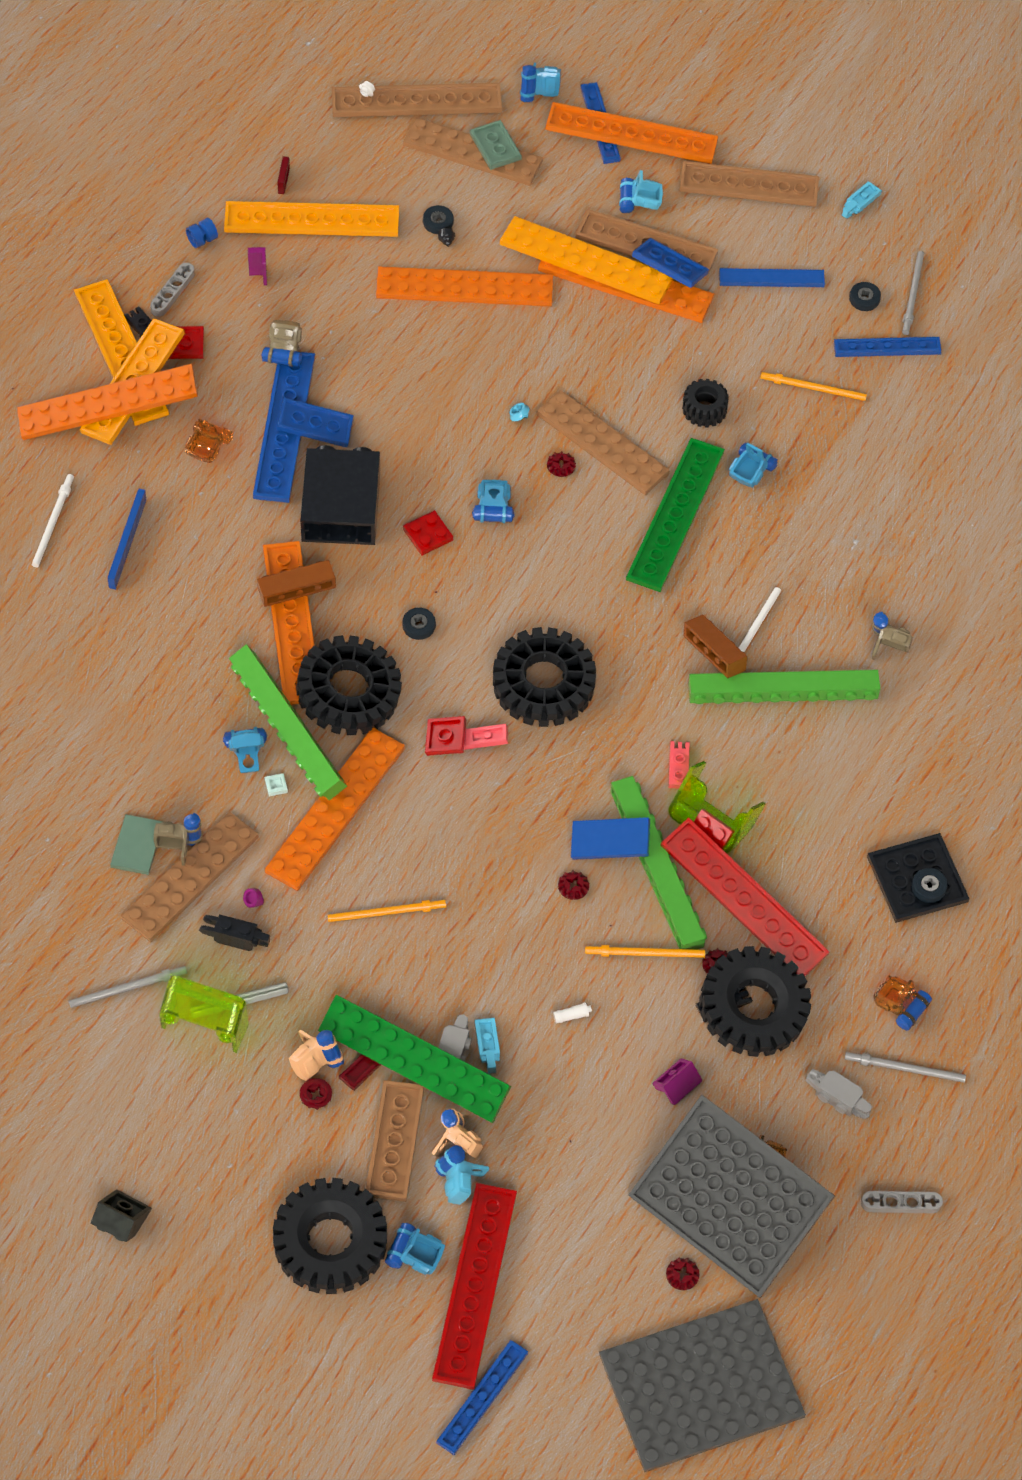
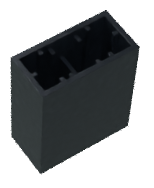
[300,445,380,545]

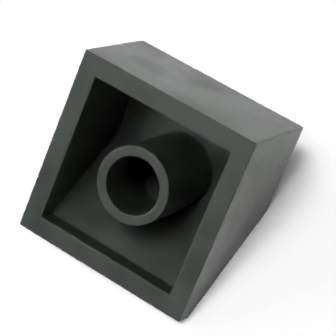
[90,1189,152,1242]

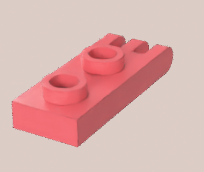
[464,724,508,750]
[668,741,690,789]

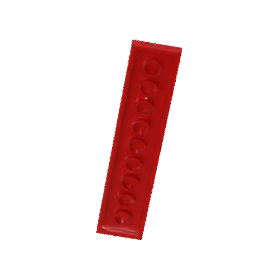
[661,817,829,977]
[432,1183,517,1390]

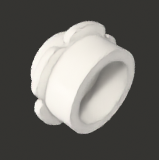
[359,81,375,97]

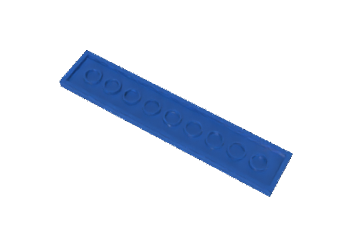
[253,352,315,503]

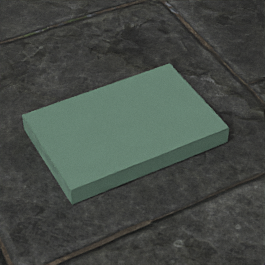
[470,120,522,170]
[110,814,163,875]

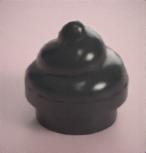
[438,228,455,247]

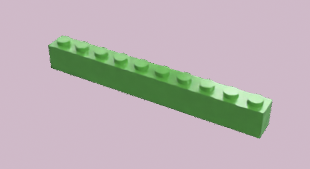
[229,644,347,800]
[688,670,880,704]
[610,776,707,950]

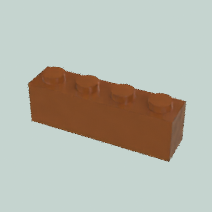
[257,560,336,607]
[684,614,748,678]

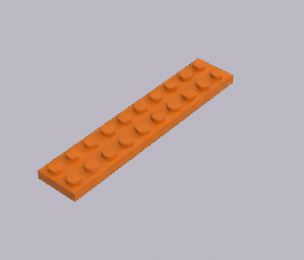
[545,102,718,164]
[538,260,714,323]
[376,266,553,306]
[17,364,198,440]
[263,541,314,705]
[265,728,405,891]

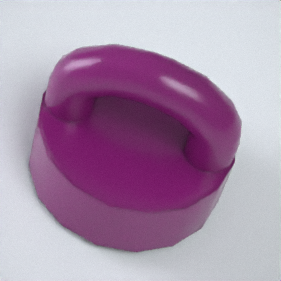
[243,888,264,908]

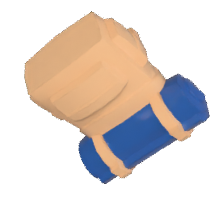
[289,1030,344,1081]
[432,1109,483,1158]

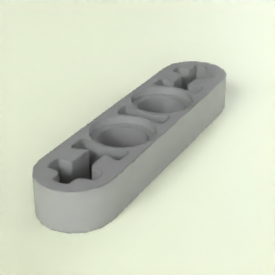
[150,263,195,317]
[861,1191,943,1213]

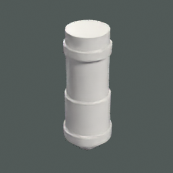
[553,1003,592,1024]

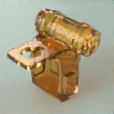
[185,419,233,463]

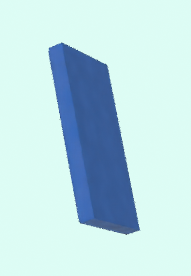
[632,238,709,288]
[277,398,354,448]
[571,817,650,860]

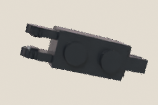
[199,914,270,951]

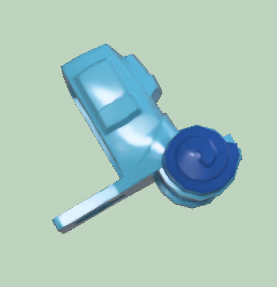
[619,170,663,213]
[434,1145,489,1205]

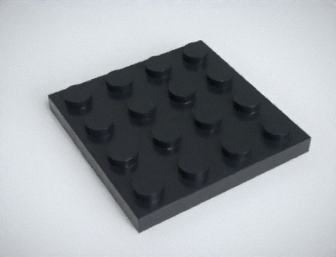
[867,833,970,923]

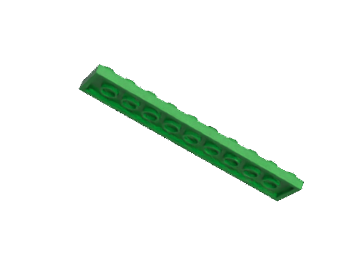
[626,438,725,592]
[318,995,512,1123]

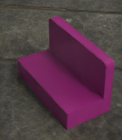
[248,247,267,286]
[652,1058,702,1105]

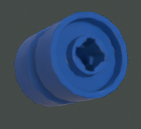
[186,218,218,248]

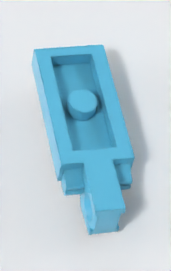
[842,181,882,219]
[474,1017,500,1073]

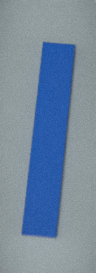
[580,82,621,164]
[719,268,825,287]
[834,337,941,357]
[107,489,147,590]
[436,1340,528,1455]

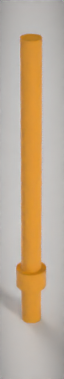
[760,372,867,401]
[327,900,446,922]
[585,945,705,958]

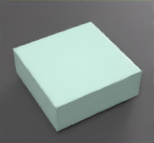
[264,773,288,797]

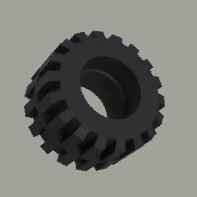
[682,379,729,428]

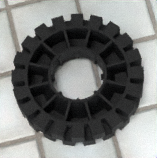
[493,627,596,727]
[296,635,402,735]
[699,946,811,1057]
[273,1178,387,1294]

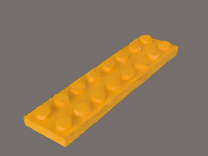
[79,318,185,445]

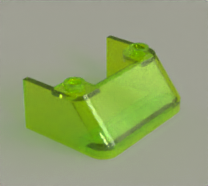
[668,761,766,853]
[159,976,249,1053]

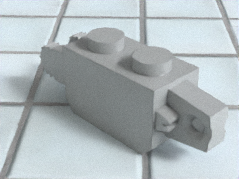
[438,1014,472,1061]
[805,1069,872,1119]

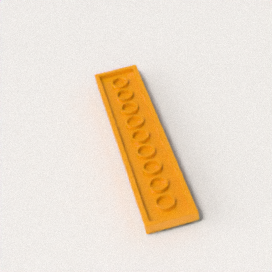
[224,201,399,237]
[500,216,673,304]
[74,279,169,426]

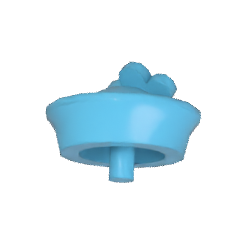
[509,403,530,421]

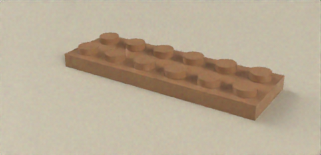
[366,1080,424,1202]

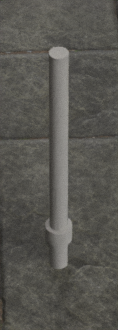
[902,251,924,335]
[68,966,187,1008]
[844,1052,966,1083]

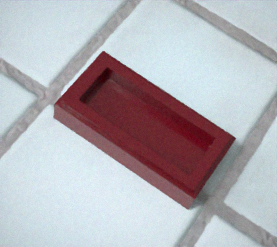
[277,156,290,194]
[339,1054,382,1091]

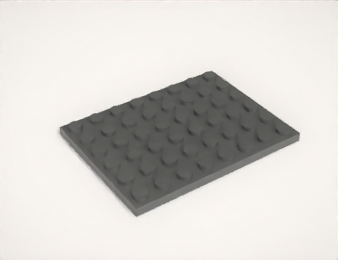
[628,1095,835,1298]
[599,1299,806,1473]

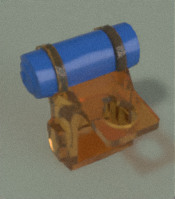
[874,975,932,1031]

